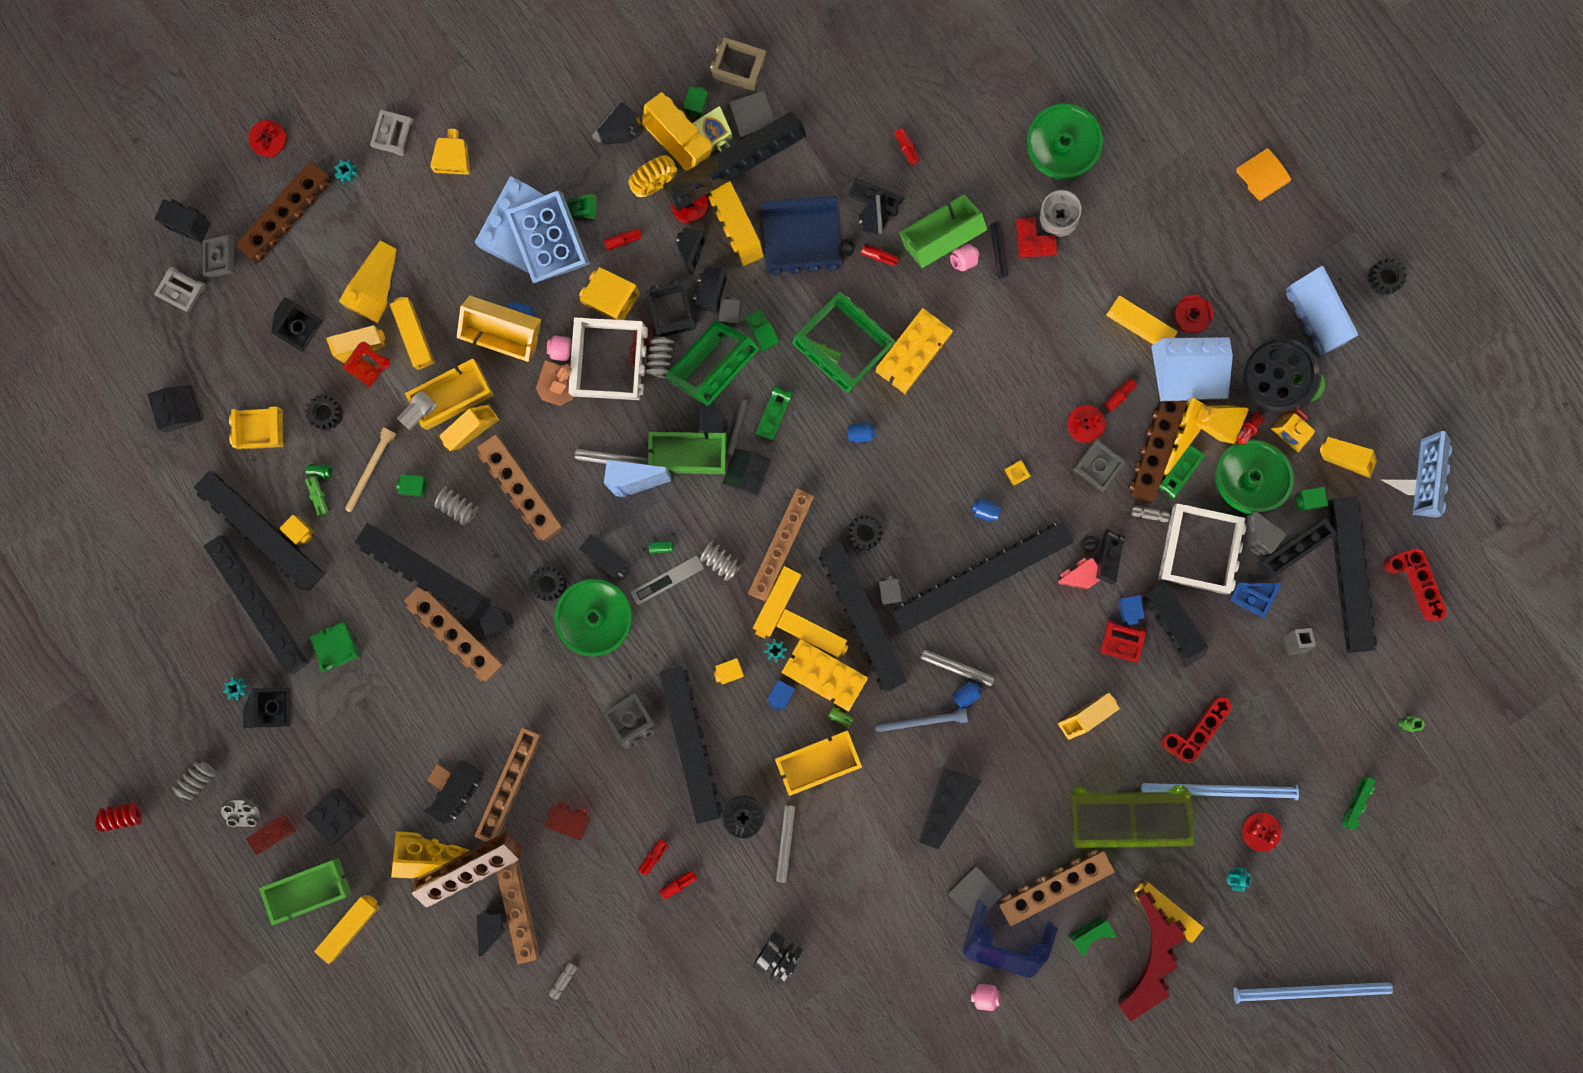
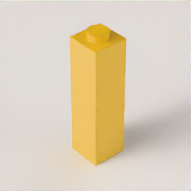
[1106,295,1178,344]
[390,297,435,370]
[753,566,801,639]
[776,609,848,658]
[1133,880,1204,943]
[314,895,380,964]

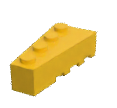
[708,181,764,267]

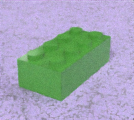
[899,194,987,268]
[648,432,727,474]
[259,858,352,925]

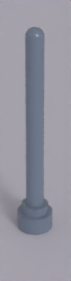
[875,707,968,732]

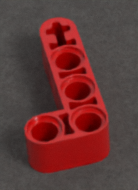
[1383,549,1447,621]
[1160,697,1231,762]

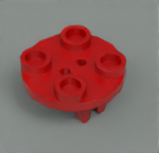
[248,120,287,158]
[1067,405,1105,443]
[1241,812,1281,852]

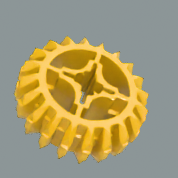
[628,155,678,197]

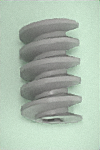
[645,337,674,378]
[435,486,479,525]
[700,540,743,581]
[171,761,216,804]

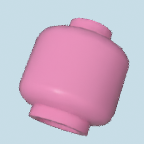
[950,243,980,271]
[546,335,572,361]
[971,984,1001,1011]

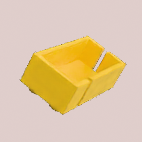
[641,92,713,171]
[457,295,541,362]
[875,308,953,395]
[405,359,494,430]
[781,639,868,711]
[775,730,862,796]

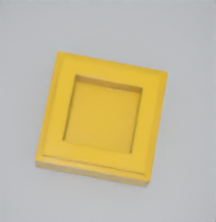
[1004,460,1031,486]

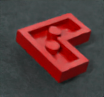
[1016,218,1057,258]

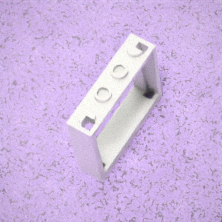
[568,318,648,400]
[1158,504,1247,594]

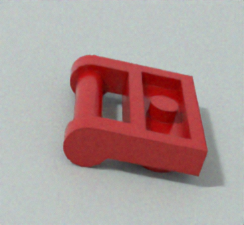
[342,341,390,387]
[1100,619,1146,663]

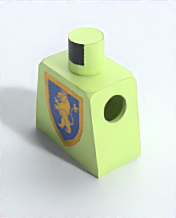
[693,106,732,152]

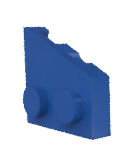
[1229,583,1281,618]

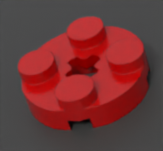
[670,195,708,224]
[1174,295,1214,334]

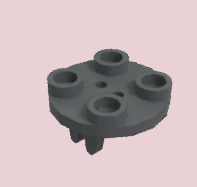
[221,797,261,827]

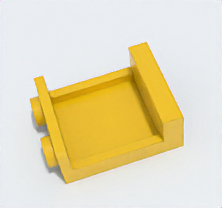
[229,406,284,449]

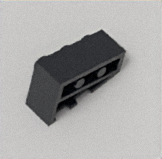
[424,760,484,825]

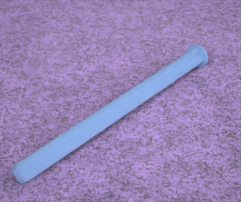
[1141,783,1299,800]
[1234,982,1393,1004]

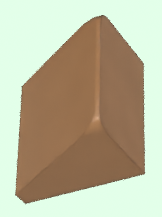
[427,764,452,790]

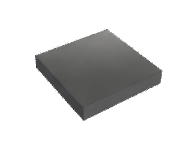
[729,91,775,139]
[203,234,234,278]
[1072,439,1126,492]
[948,866,1003,922]

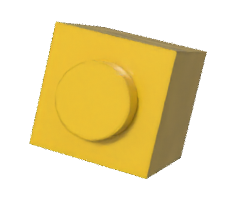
[279,515,314,546]
[713,658,744,685]

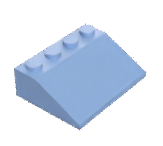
[475,176,545,273]
[506,191,590,283]
[1286,266,1358,356]
[1151,337,1233,401]
[1413,431,1452,518]
[604,460,672,497]

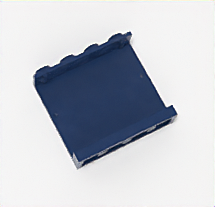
[761,196,842,275]

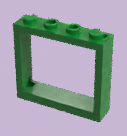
[792,292,896,394]
[665,320,759,406]

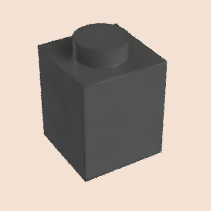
[719,297,741,327]
[878,576,902,605]
[1283,628,1317,655]

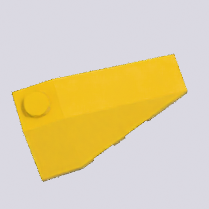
[339,241,397,324]
[1163,398,1206,476]
[392,832,470,878]

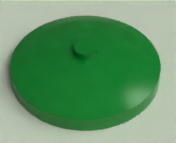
[1026,104,1103,180]
[1215,440,1294,514]
[554,579,632,657]

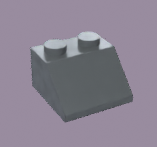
[1243,511,1287,556]

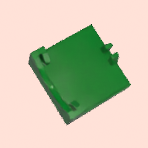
[309,621,361,672]
[1068,915,1116,957]

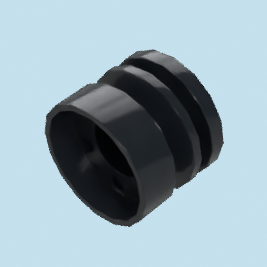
[722,795,765,839]
[753,931,803,985]

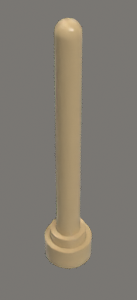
[345,427,397,512]

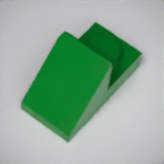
[567,194,597,220]
[744,309,779,351]

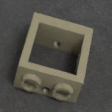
[710,37,767,92]

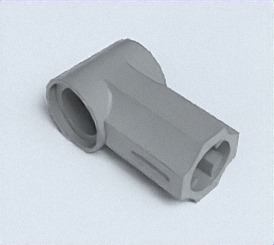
[397,390,437,430]

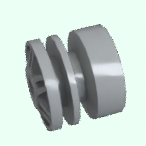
[1040,190,1082,237]

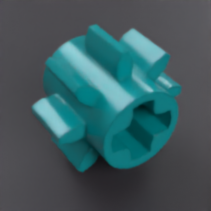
[334,159,358,184]
[763,639,787,663]
[223,677,249,701]
[1227,867,1252,891]

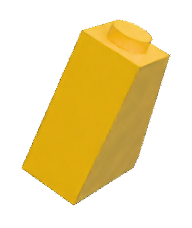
[326,326,386,363]
[439,405,500,451]
[1195,405,1249,444]
[1320,437,1377,478]
[1058,693,1120,740]

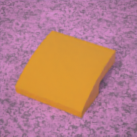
[1237,148,1291,201]

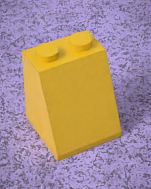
[579,267,640,320]

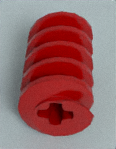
[95,801,142,833]

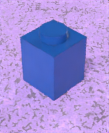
[1118,595,1144,625]
[767,680,795,711]

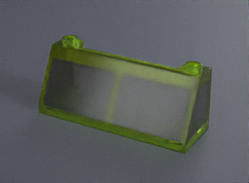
[1069,785,1194,848]

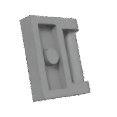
[370,110,414,156]
[154,266,206,313]

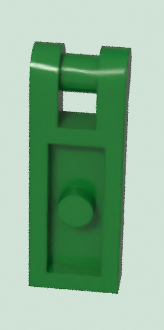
[755,385,793,441]
[1159,445,1205,499]
[1342,776,1376,830]

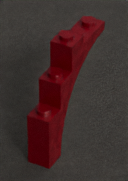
[1118,888,1186,1022]

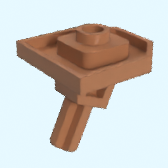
[536,360,573,406]

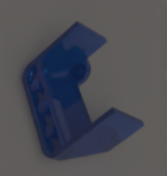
[963,899,1058,978]

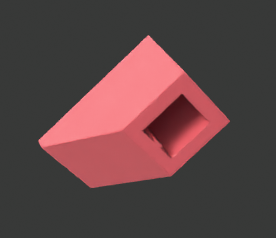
[1058,558,1100,589]

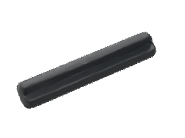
[990,222,1008,278]

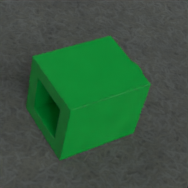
[683,86,709,118]
[396,474,428,498]
[1295,487,1328,512]

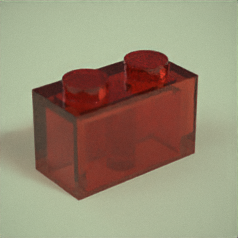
[544,802,591,840]
[246,816,296,855]

